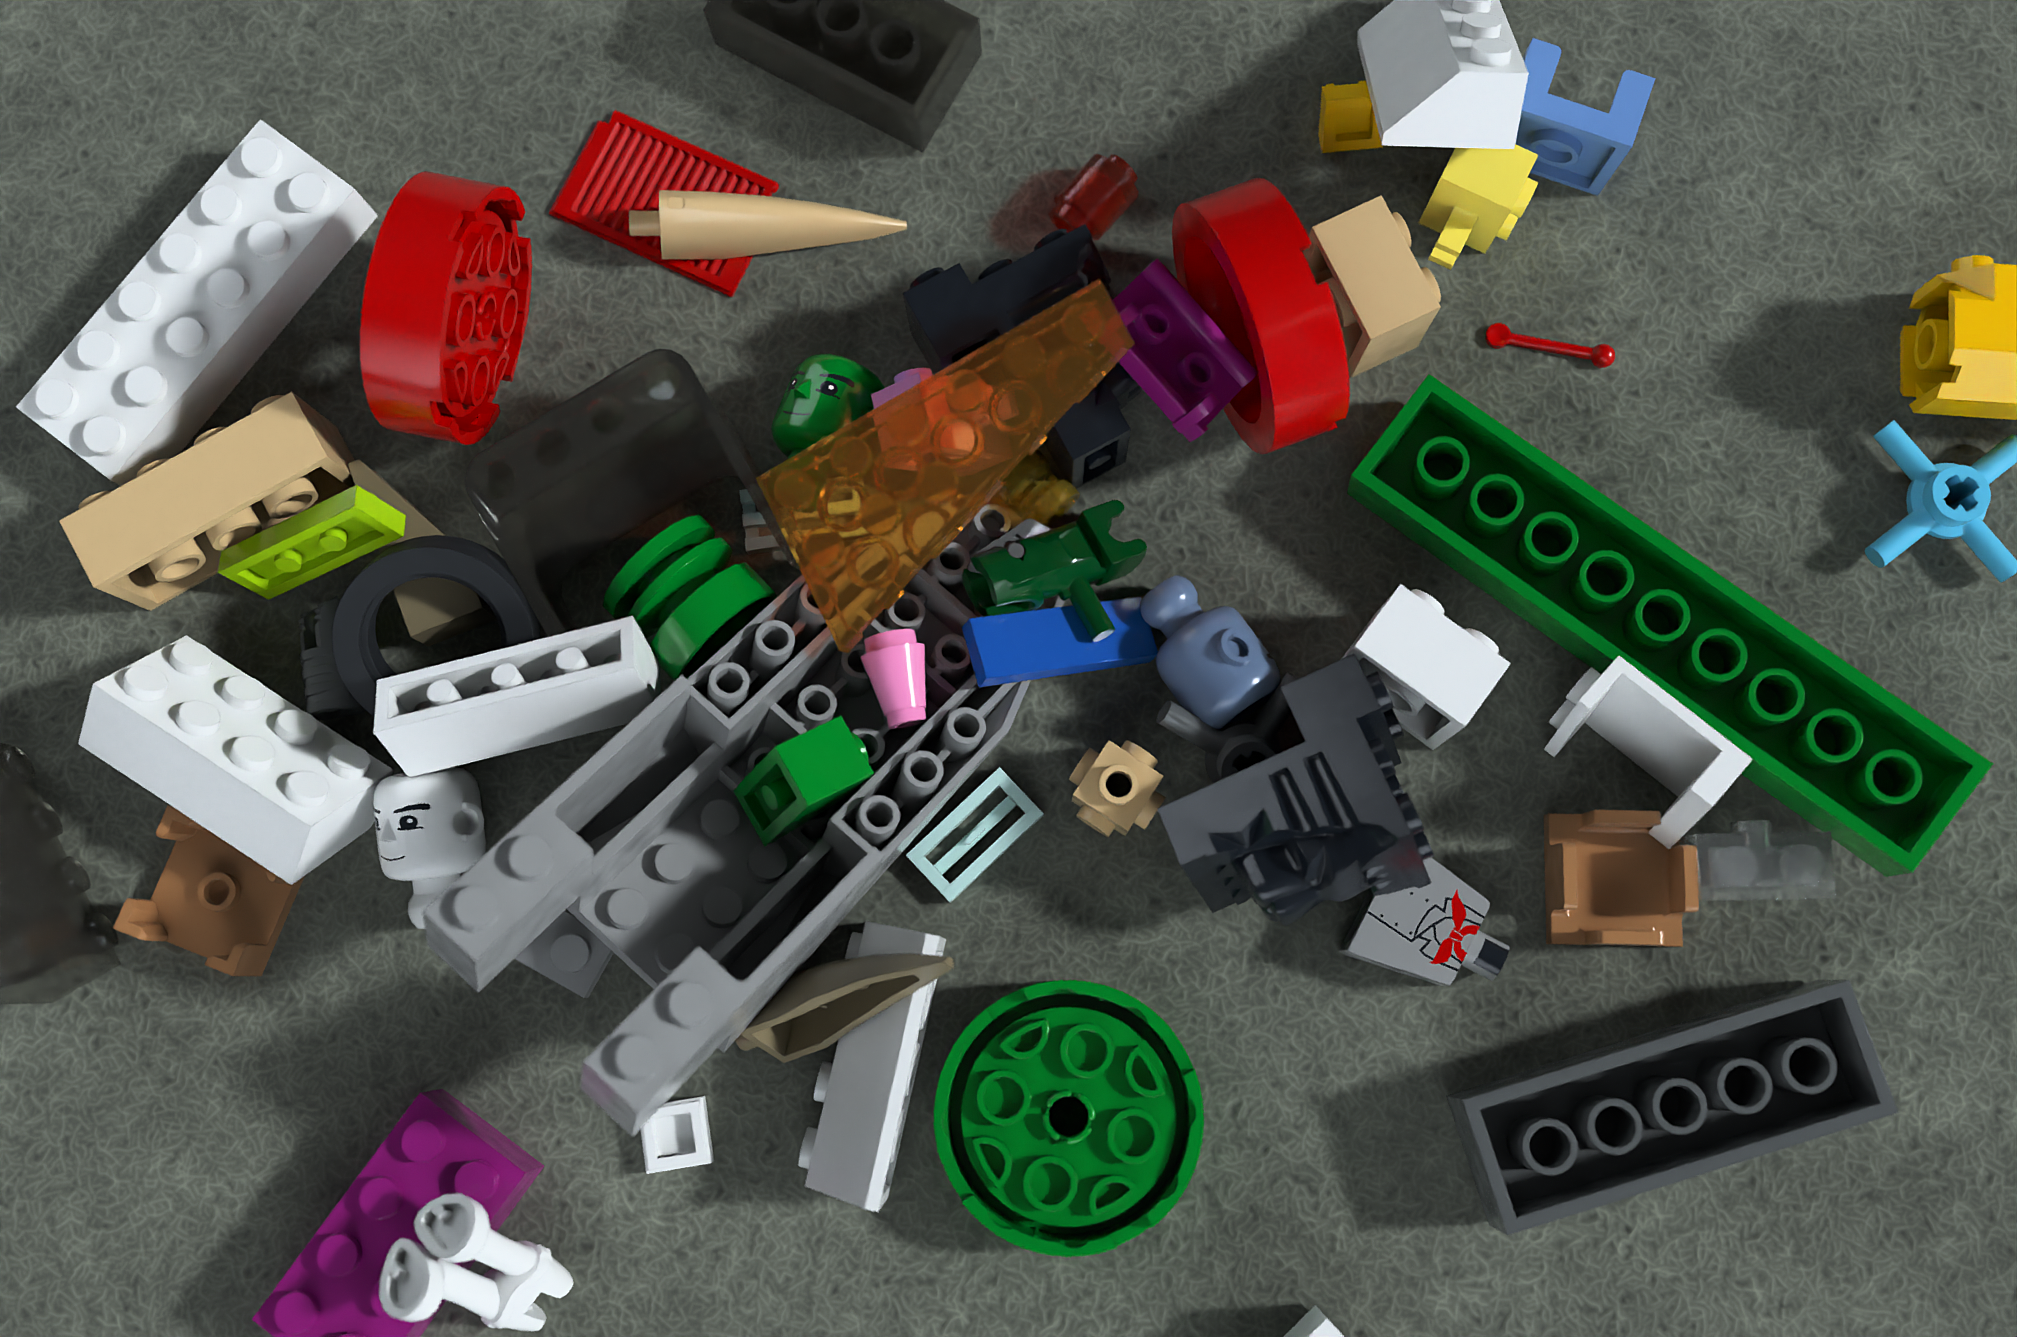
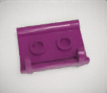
[1086,258,1258,442]

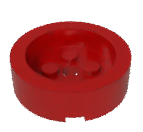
[360,171,532,445]
[1172,177,1350,455]

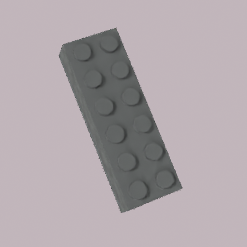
[1446,980,1898,1235]

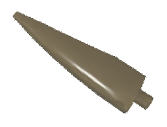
[735,953,953,1063]

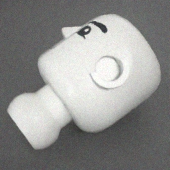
[373,767,486,929]

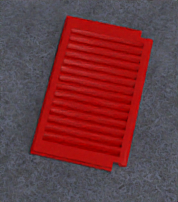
[549,110,779,298]

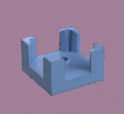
[1515,38,1656,196]

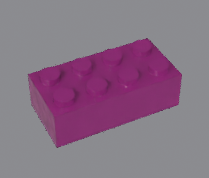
[252,1089,544,1337]

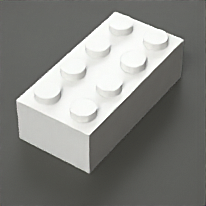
[78,635,393,885]

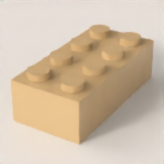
[59,391,355,611]

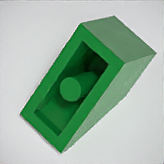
[733,716,874,846]

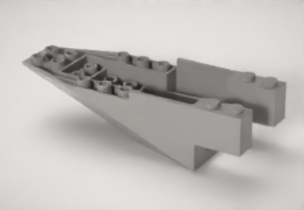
[422,488,1065,1137]

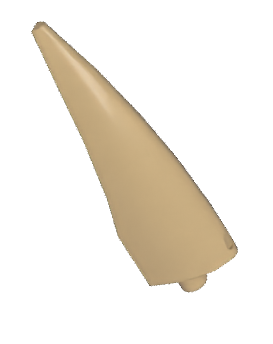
[629,190,907,259]

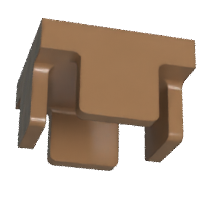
[1544,810,1699,947]

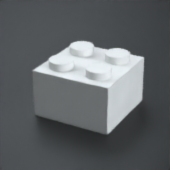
[1342,584,1511,750]

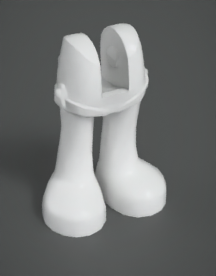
[379,1193,573,1332]

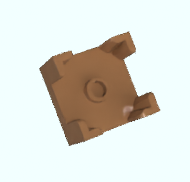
[113,805,305,976]

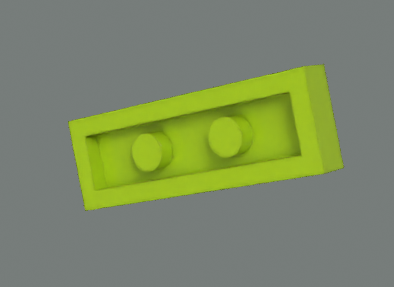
[217,485,406,600]

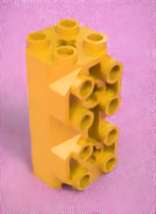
[1900,255,2017,420]

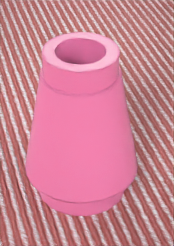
[861,629,927,729]

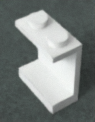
[1544,656,1752,849]

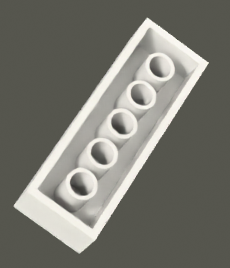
[16,119,378,486]

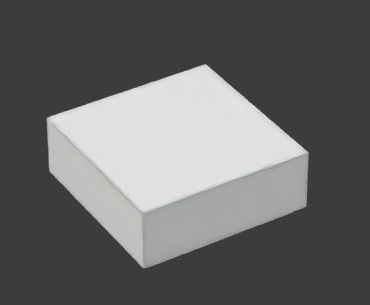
[640,1096,714,1174]

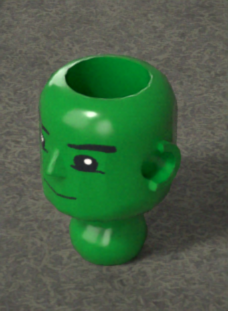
[771,354,885,514]

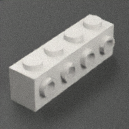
[373,616,661,778]

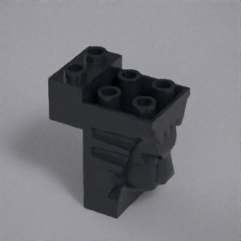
[903,224,1142,491]
[1158,654,1434,926]

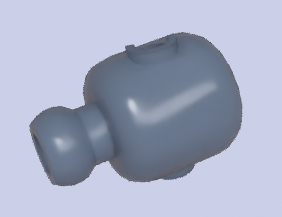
[1140,575,1281,730]

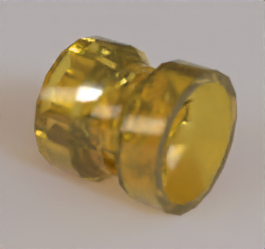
[992,448,1080,528]

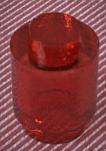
[1049,154,1139,241]

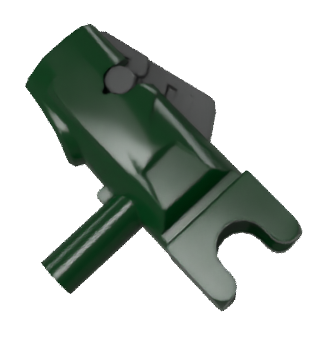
[962,500,1147,642]

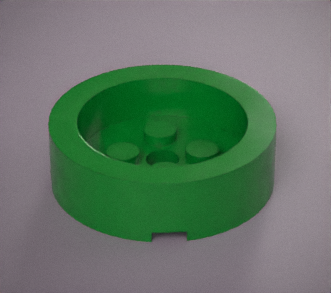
[933,980,1204,1257]

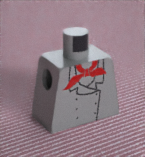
[1339,857,1510,986]

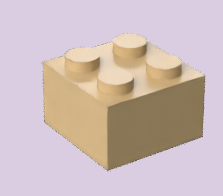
[1303,195,1441,378]

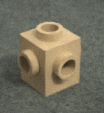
[1069,740,1166,837]

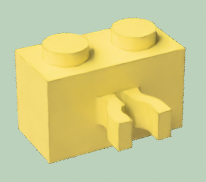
[1418,144,1538,270]

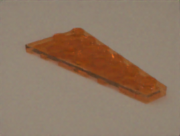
[756,279,1135,653]

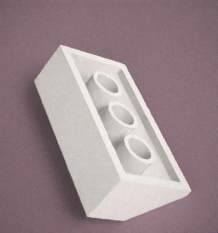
[1357,0,1528,149]
[798,921,946,1212]

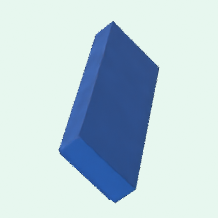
[962,597,1158,687]

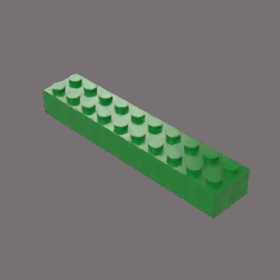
[1347,374,1993,877]

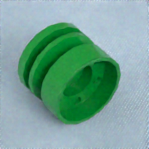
[603,515,778,682]

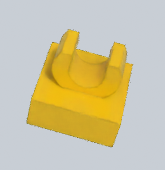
[1319,81,1383,153]

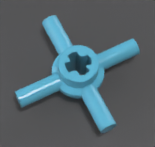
[1865,420,2017,583]

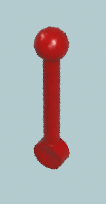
[1485,323,1615,368]

